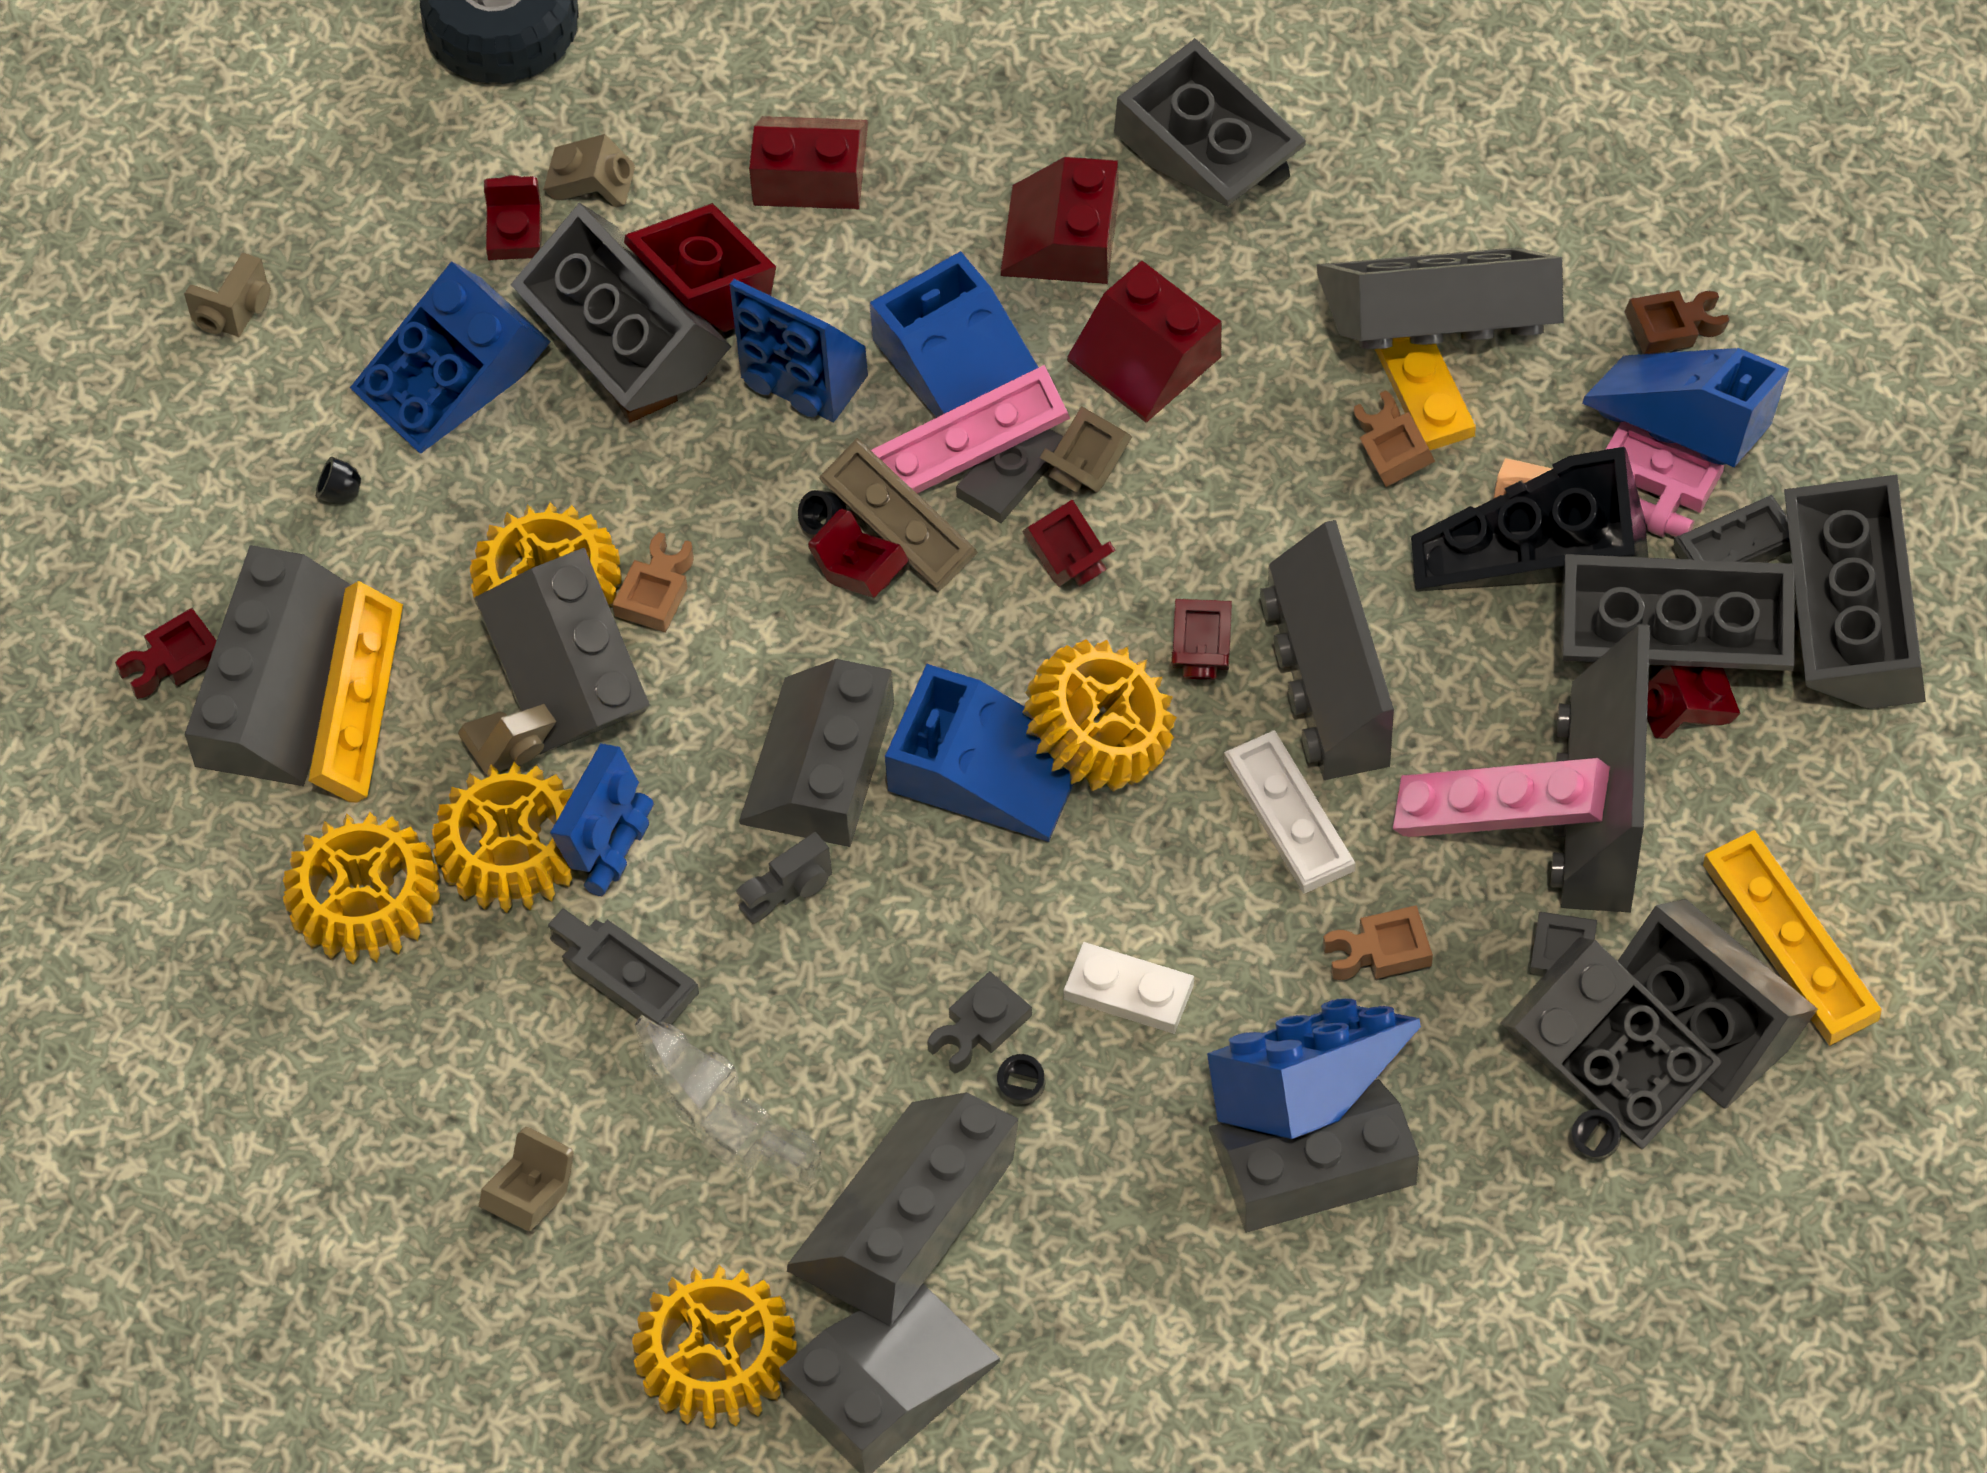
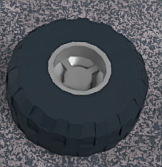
[419,0,579,84]

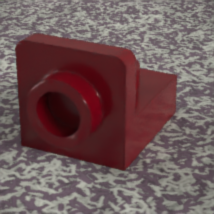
[484,175,542,260]

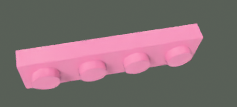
[871,365,1071,494]
[1393,758,1610,837]

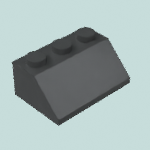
[474,548,650,755]
[739,659,894,847]
[1618,899,1818,1109]
[1209,1079,1419,1233]

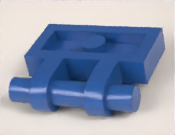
[550,743,654,896]

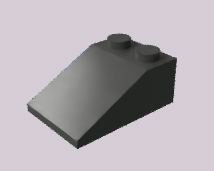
[1114,38,1306,207]
[779,1284,1000,1473]

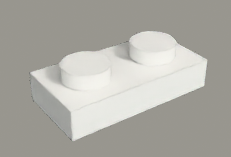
[1064,942,1194,1034]

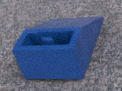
[870,251,1039,418]
[350,261,551,453]
[730,279,868,423]
[1582,348,1789,467]
[885,664,1074,842]
[1207,999,1421,1139]

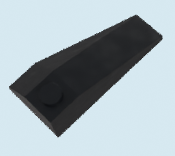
[1411,447,1649,592]

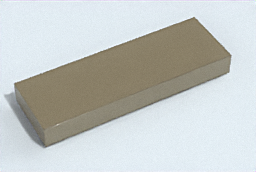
[819,438,978,592]

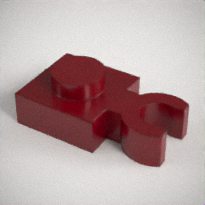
[115,608,217,699]

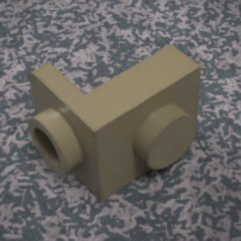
[543,134,635,207]
[184,252,270,337]
[1039,406,1132,493]
[458,704,557,776]
[478,1127,574,1232]

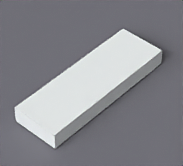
[1224,730,1355,894]

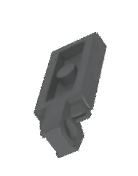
[548,908,699,1035]

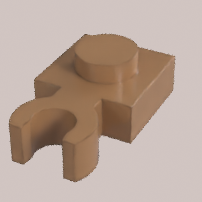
[1354,390,1435,487]
[612,532,694,633]
[1323,905,1433,980]

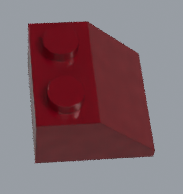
[749,116,868,210]
[1000,157,1119,284]
[624,203,777,332]
[1067,260,1222,423]

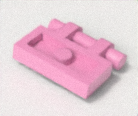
[1605,422,1724,538]

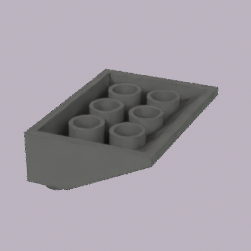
[1551,624,1650,913]

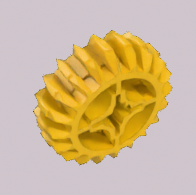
[470,501,622,607]
[1022,639,1177,792]
[432,761,575,913]
[283,811,440,964]
[632,1265,798,1429]

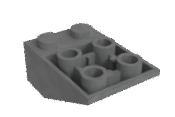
[1500,937,1722,1150]

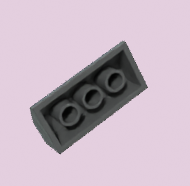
[510,202,732,411]
[1317,247,1564,349]
[1784,475,1926,709]
[1260,520,1394,780]
[185,545,351,786]
[1560,554,1794,671]
[787,1092,1019,1326]

